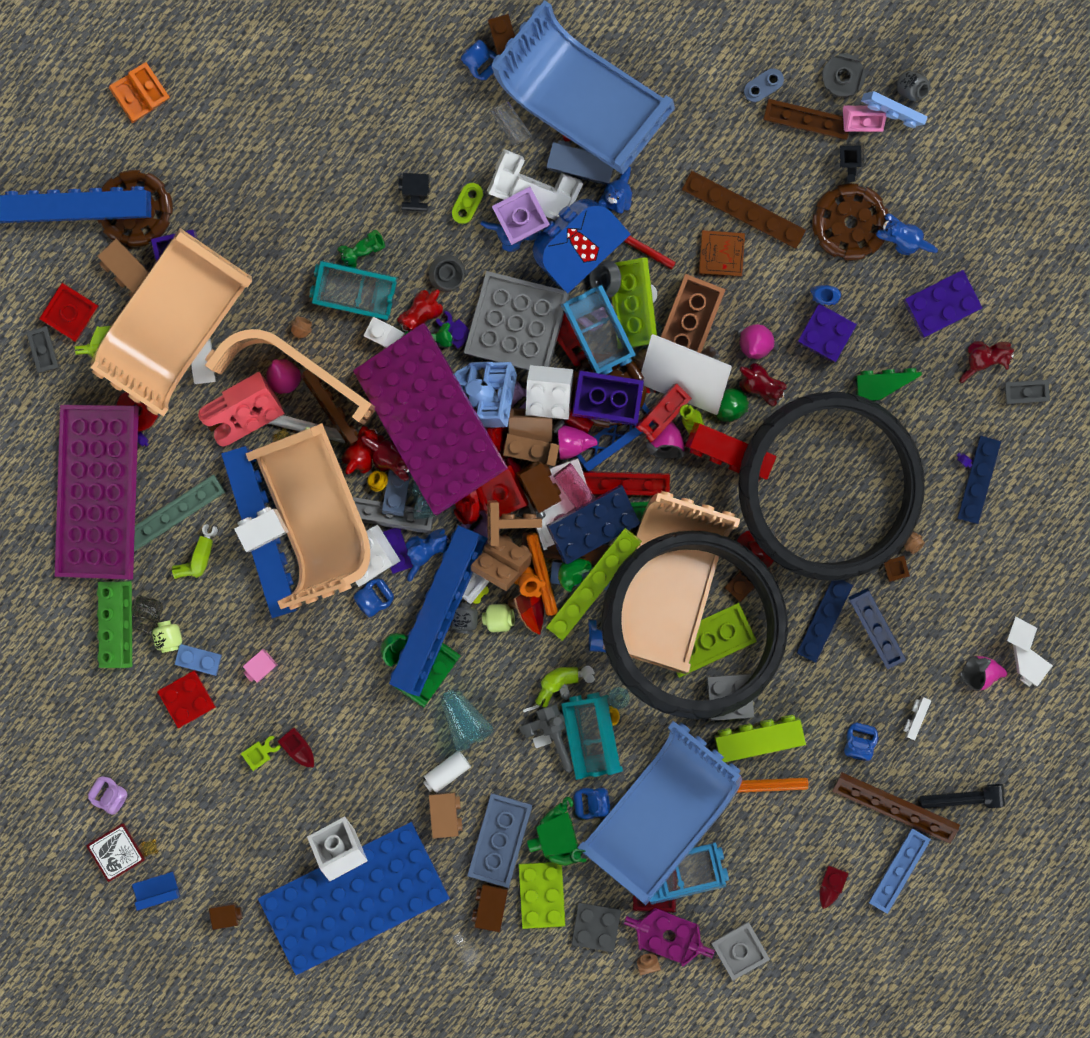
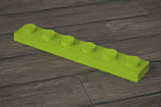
[546,528,642,641]

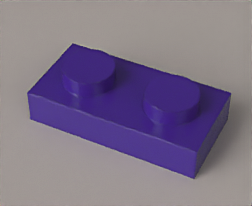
[383,528,413,574]

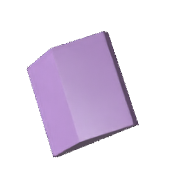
[492,187,550,245]

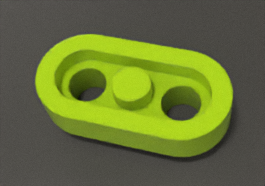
[452,183,483,224]

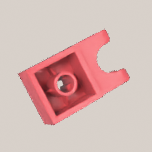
[198,371,285,447]

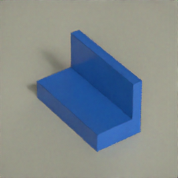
[132,872,180,911]

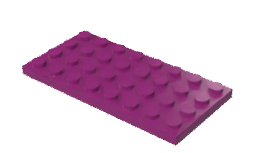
[353,323,508,515]
[55,405,139,579]

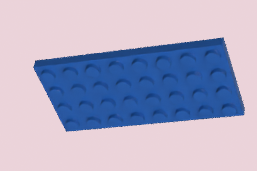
[258,821,450,975]

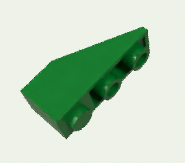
[855,368,922,401]

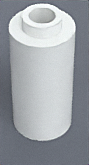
[423,750,471,793]

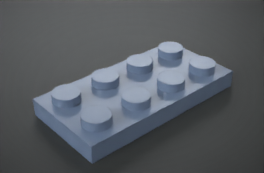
[467,793,532,888]

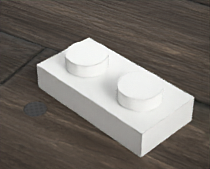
[903,696,931,740]

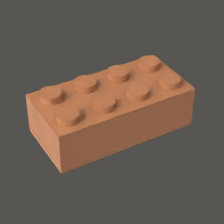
[661,274,726,353]

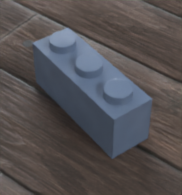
[546,140,613,185]

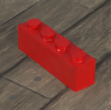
[685,422,777,482]

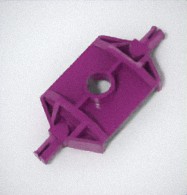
[623,908,715,967]

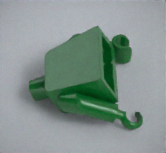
[527,797,587,866]

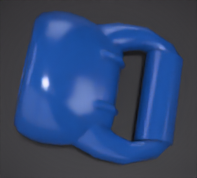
[461,40,497,81]
[810,285,842,306]
[354,578,394,617]
[844,722,878,761]
[573,788,610,820]

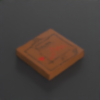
[699,230,745,277]

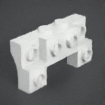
[487,149,583,220]

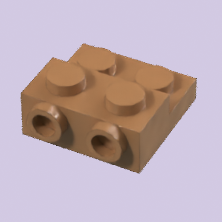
[471,535,532,591]

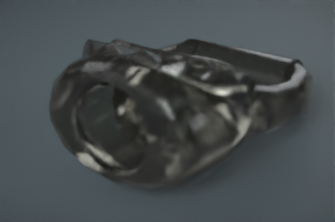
[132,595,163,635]

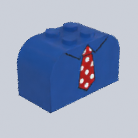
[533,199,631,294]

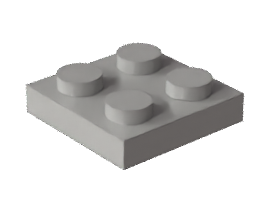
[711,921,770,981]

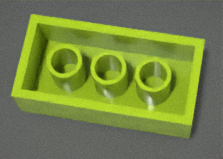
[714,714,806,762]

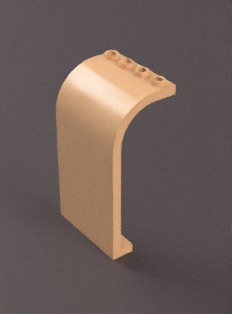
[90,228,252,416]
[205,329,375,425]
[246,423,370,610]
[603,491,740,674]

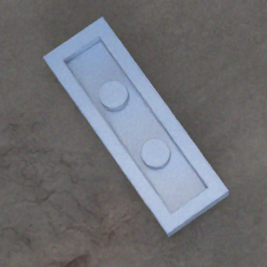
[861,91,927,128]

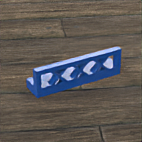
[577,403,655,472]

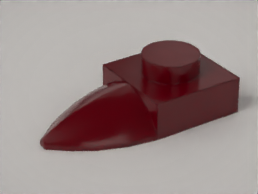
[278,727,314,768]
[820,865,849,909]

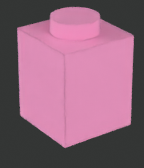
[243,649,278,682]

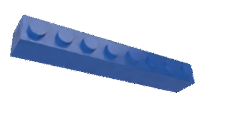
[0,186,151,223]
[221,446,298,618]
[389,525,488,696]

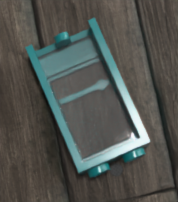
[309,260,398,320]
[561,692,623,780]

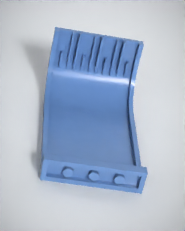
[492,0,675,175]
[578,721,742,905]

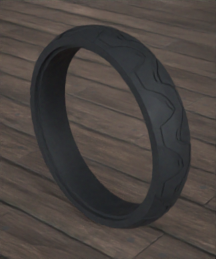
[738,391,925,581]
[601,530,788,719]

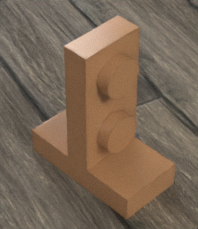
[503,434,559,466]
[487,500,542,546]

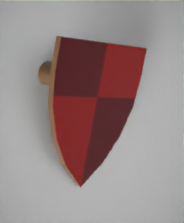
[508,589,544,635]

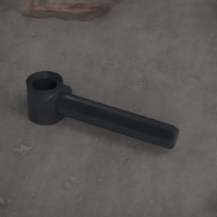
[919,784,1005,808]

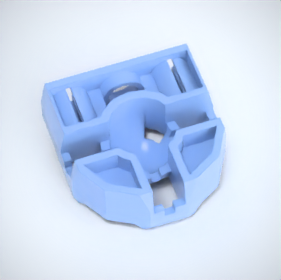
[454,362,517,428]

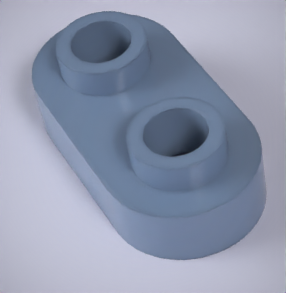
[744,69,784,103]

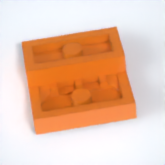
[109,62,170,123]

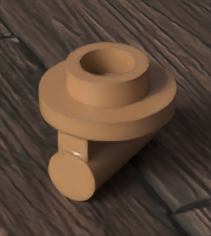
[637,953,661,976]

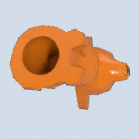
[514,566,546,597]

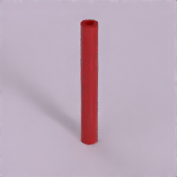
[623,236,676,270]

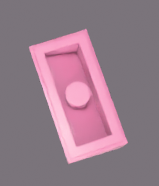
[843,106,887,132]

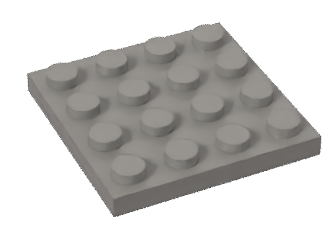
[464,271,570,371]

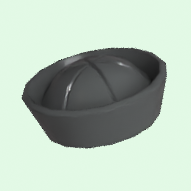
[429,255,466,292]
[589,260,621,298]

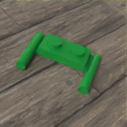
[393,643,461,708]

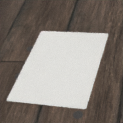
[641,334,732,415]

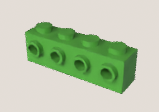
[97,581,132,668]

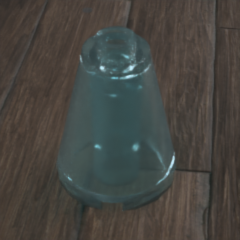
[441,689,494,752]

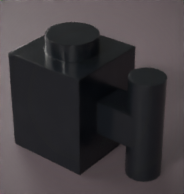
[840,143,864,182]
[398,173,430,212]

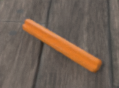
[527,533,558,616]
[737,778,808,793]

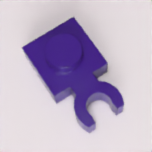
[436,311,470,349]

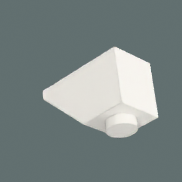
[364,317,405,348]
[1013,644,1053,687]

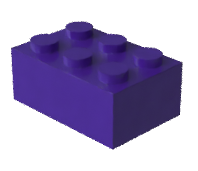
[903,270,983,339]
[572,371,644,426]

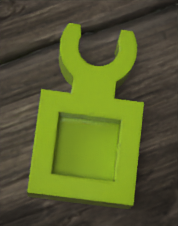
[241,735,282,771]

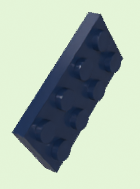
[546,485,640,564]

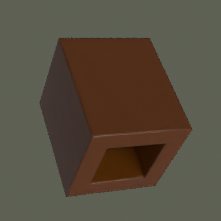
[209,902,243,930]

